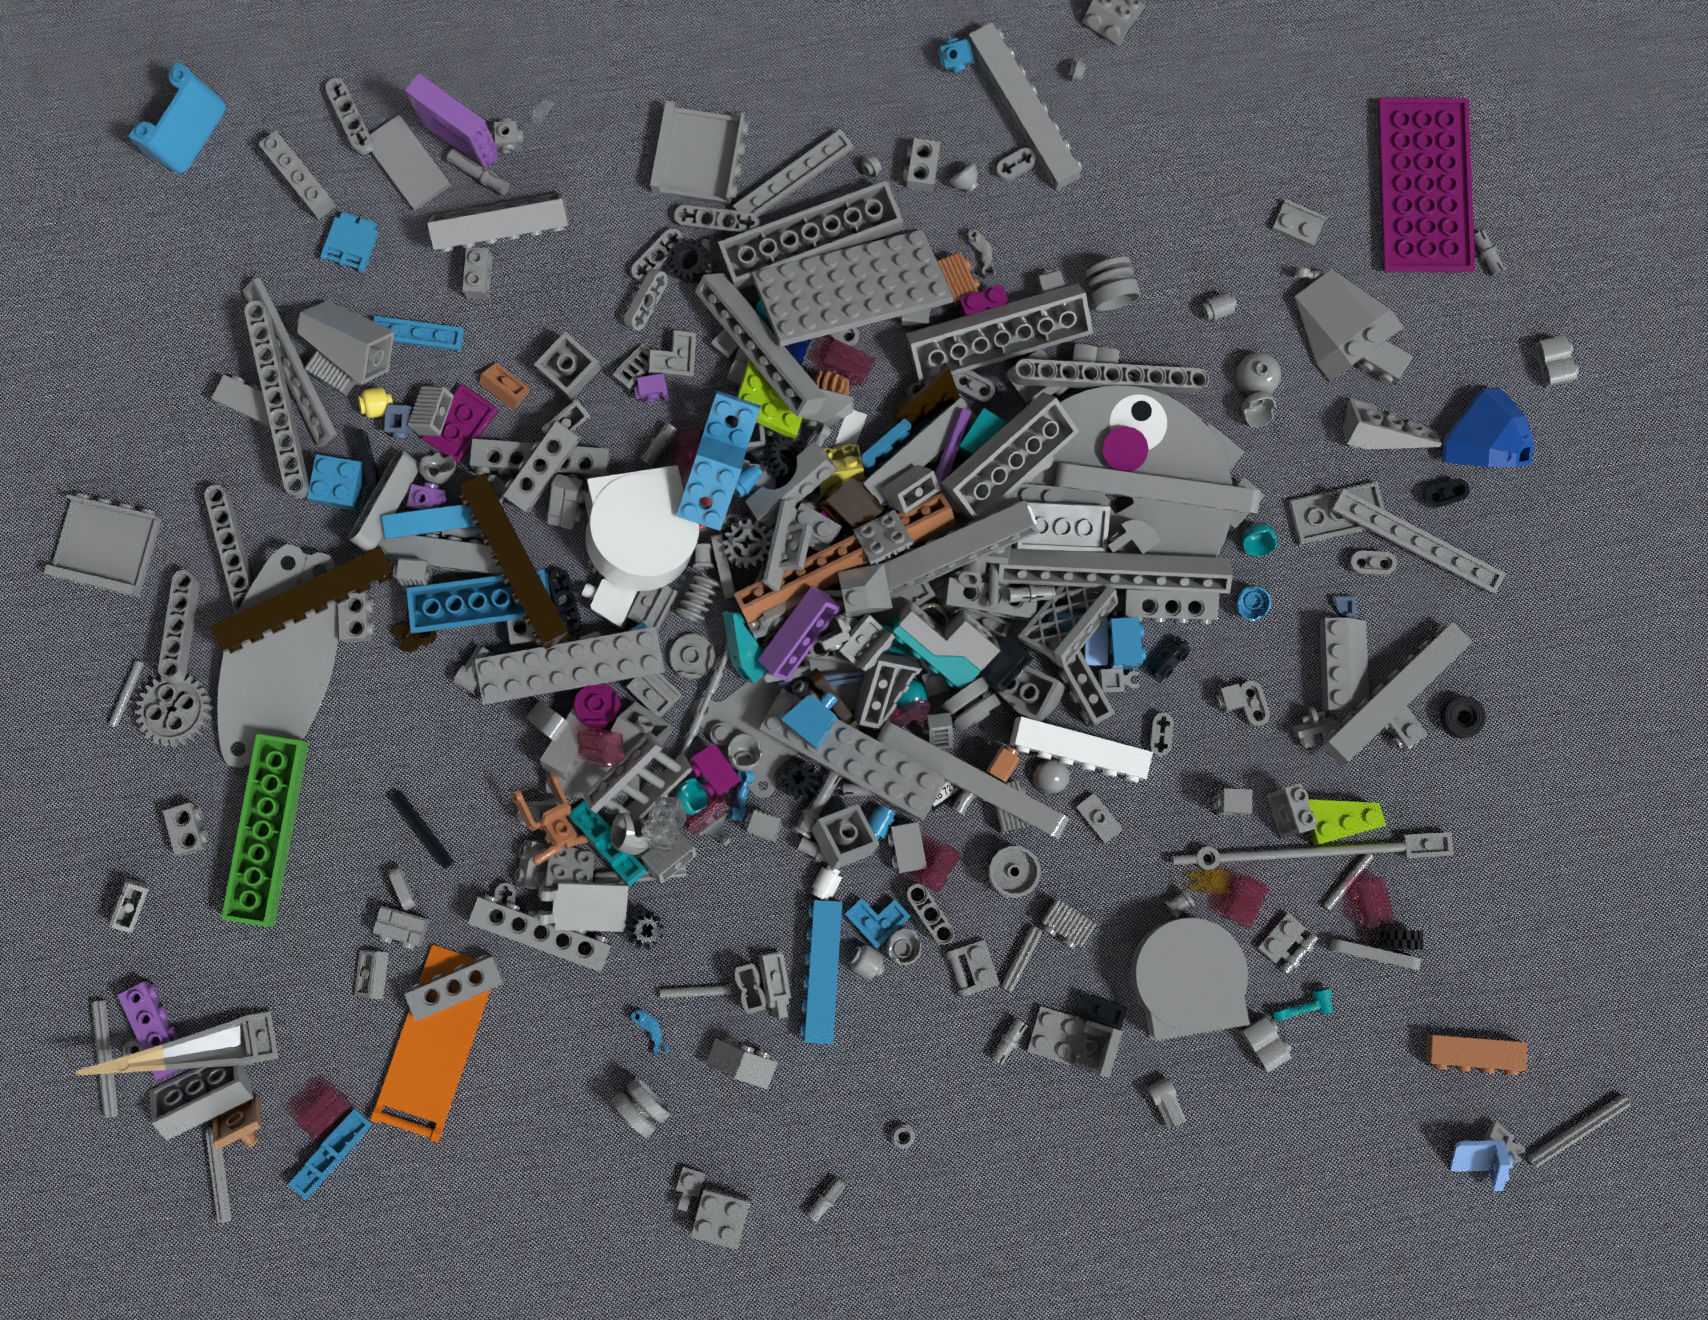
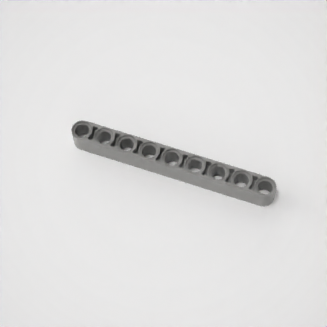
[245,301,309,499]
[1009,359,1209,394]
[1054,463,1261,514]
[876,721,1069,840]

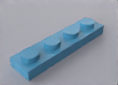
[373,316,465,352]

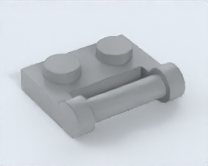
[945,940,1000,998]

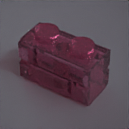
[823,339,875,387]
[577,729,624,767]
[1351,877,1395,929]
[295,1084,353,1140]

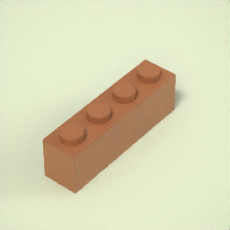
[1425,1034,1527,1075]

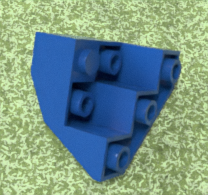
[1442,387,1534,467]

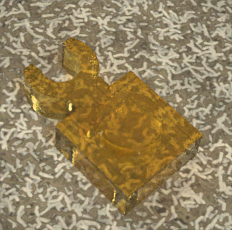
[1188,870,1229,894]

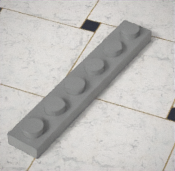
[733,129,854,226]

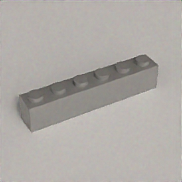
[862,398,977,507]
[372,534,504,577]

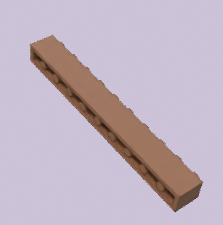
[734,492,956,623]

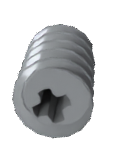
[676,574,722,625]

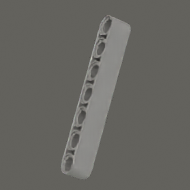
[204,485,253,614]

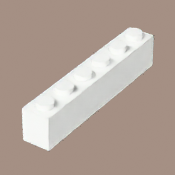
[1009,717,1153,783]

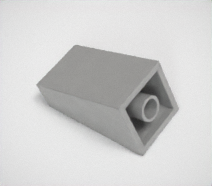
[297,301,395,385]

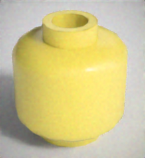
[358,387,393,418]

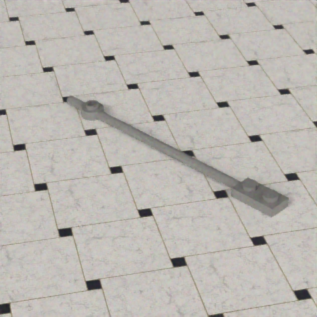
[1172,832,1454,870]

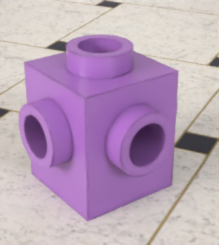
[407,482,446,510]

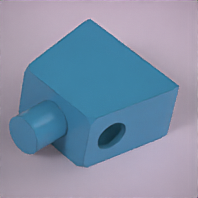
[781,691,838,751]

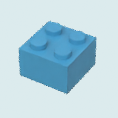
[307,454,365,512]
[1108,617,1146,670]

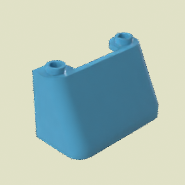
[128,61,226,173]

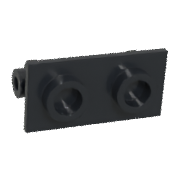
[1146,636,1190,683]

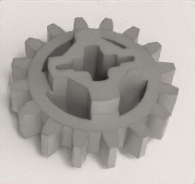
[723,519,773,570]

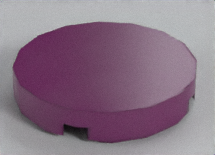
[1102,426,1149,472]
[574,683,621,729]

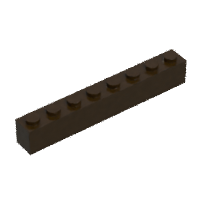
[459,473,571,650]
[210,547,394,654]

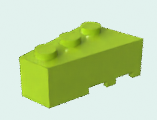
[1308,799,1386,846]

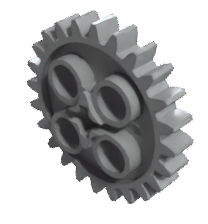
[135,673,213,748]

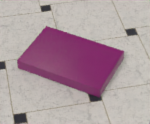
[422,384,499,465]

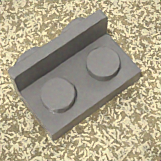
[1383,706,1428,751]

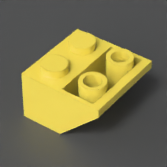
[819,444,865,497]

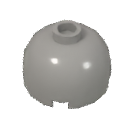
[1235,352,1281,396]

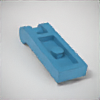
[861,418,911,475]

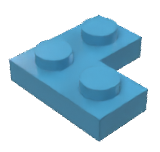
[845,898,911,949]

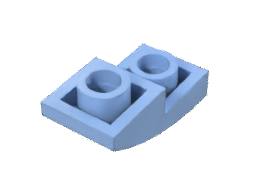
[1083,617,1108,665]

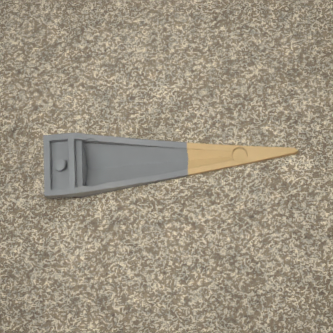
[76,1011,278,1075]

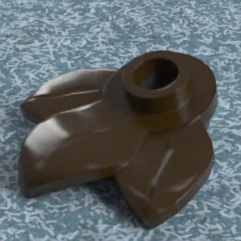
[391,610,437,652]

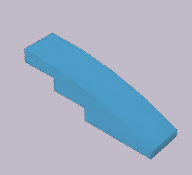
[380,505,480,539]
[288,1109,372,1201]

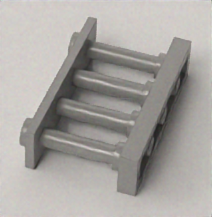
[583,731,693,821]

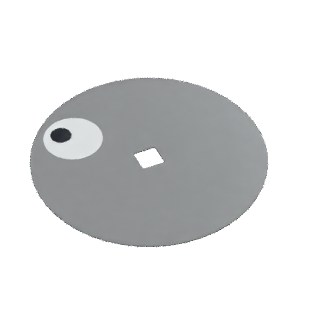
[1028,385,1232,612]

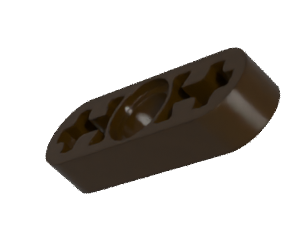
[807,668,856,725]

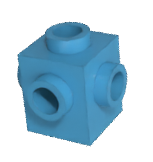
[939,38,974,73]

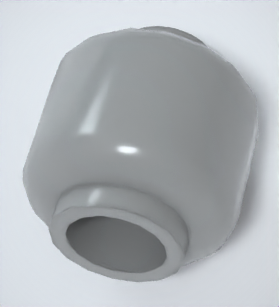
[849,945,885,980]

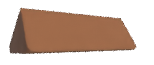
[479,362,530,410]

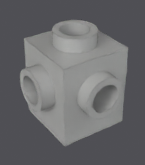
[491,119,524,154]

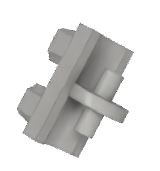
[1292,707,1340,748]

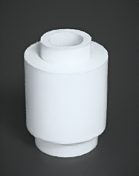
[812,865,843,901]

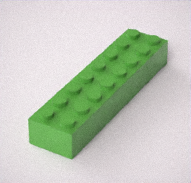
[221,734,309,927]

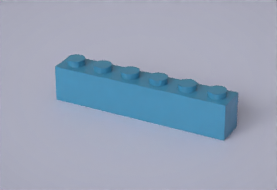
[800,900,843,1044]

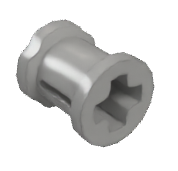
[693,544,714,570]
[1164,889,1196,919]

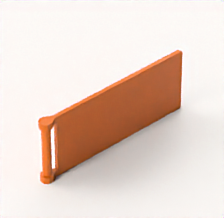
[371,945,491,1143]

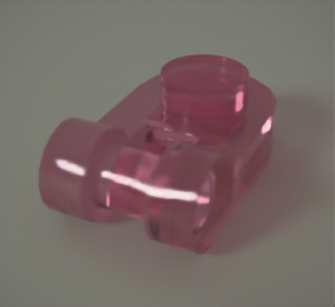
[889,700,931,727]

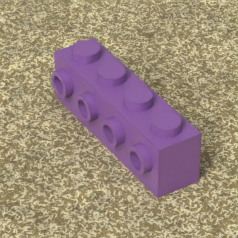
[758,586,841,681]
[117,982,183,1080]

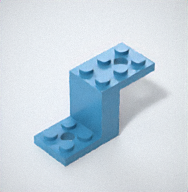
[676,391,761,531]

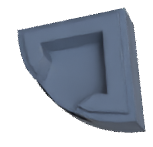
[1332,596,1357,619]

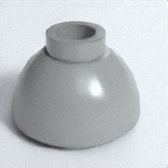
[949,162,979,193]

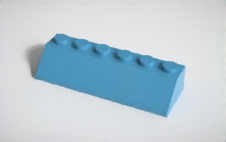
[407,570,550,634]

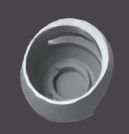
[611,813,653,855]

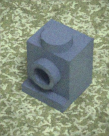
[384,405,414,439]

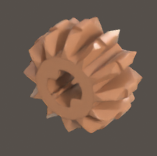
[812,371,850,396]

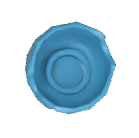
[1236,585,1272,621]

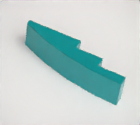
[567,801,647,887]

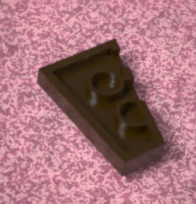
[892,363,960,426]

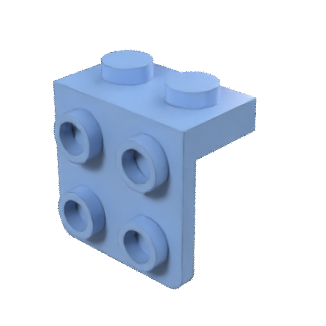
[1450,1139,1513,1191]

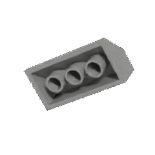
[1319,618,1369,713]
[149,1065,253,1141]

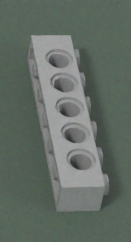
[470,439,611,480]
[468,894,612,972]

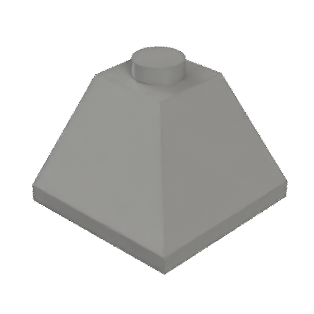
[803,389,854,430]
[838,563,893,618]

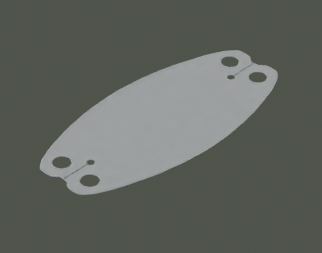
[217,544,339,768]

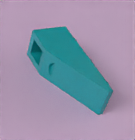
[723,611,768,683]

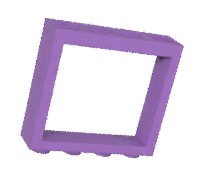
[405,73,499,169]

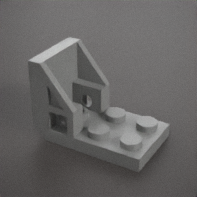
[1027,1006,1123,1078]

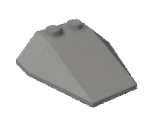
[1295,269,1404,382]

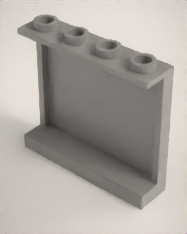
[650,101,749,205]
[44,493,162,598]

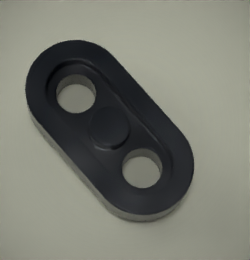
[1423,478,1470,509]

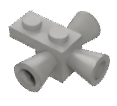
[959,545,1011,588]

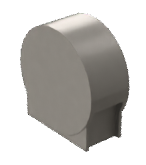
[1130,918,1250,1041]

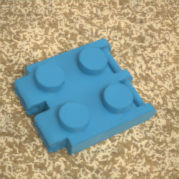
[321,211,379,273]

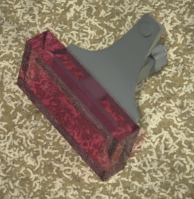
[684,796,732,846]

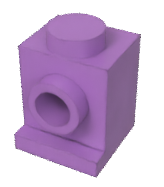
[634,373,669,403]

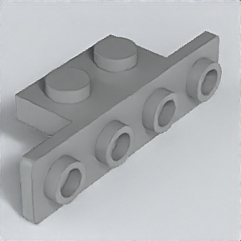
[763,500,812,591]

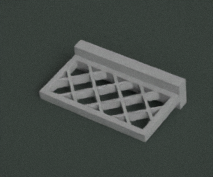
[1018,586,1118,669]

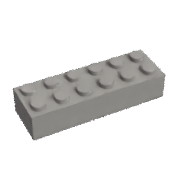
[427,192,569,252]
[941,392,1079,521]

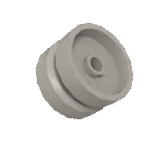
[941,677,1001,732]
[988,846,1041,898]
[611,1077,672,1138]

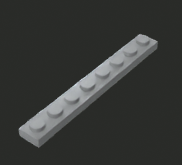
[242,278,337,447]
[1331,489,1506,594]

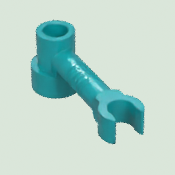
[1272,987,1334,1021]

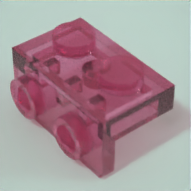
[674,429,704,476]

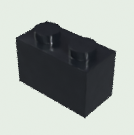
[980,635,1033,693]

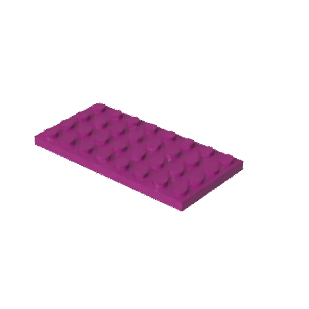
[1378,98,1475,273]

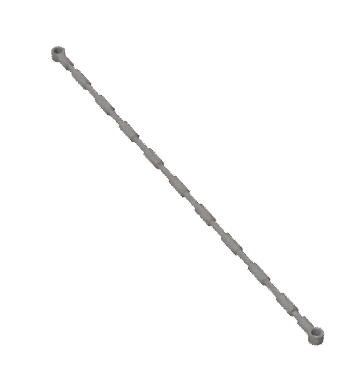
[633,424,831,860]

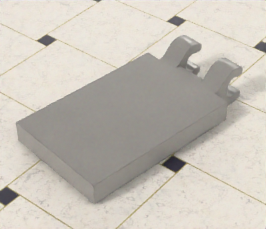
[537,881,629,932]

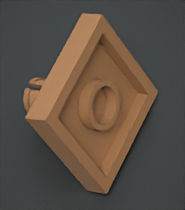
[213,1094,261,1150]

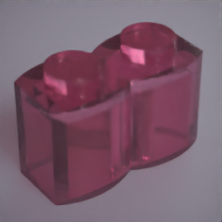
[920,844,960,893]
[1222,875,1270,930]

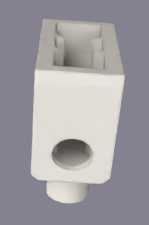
[582,579,640,630]

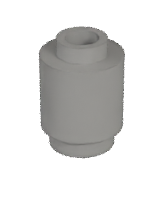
[1202,292,1237,321]

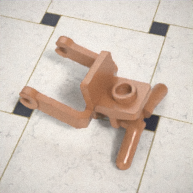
[510,774,588,865]

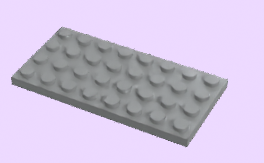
[752,230,953,347]

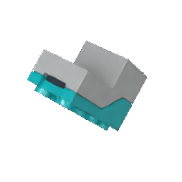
[892,600,1000,690]

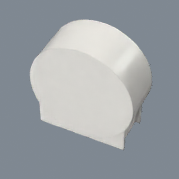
[584,465,699,591]

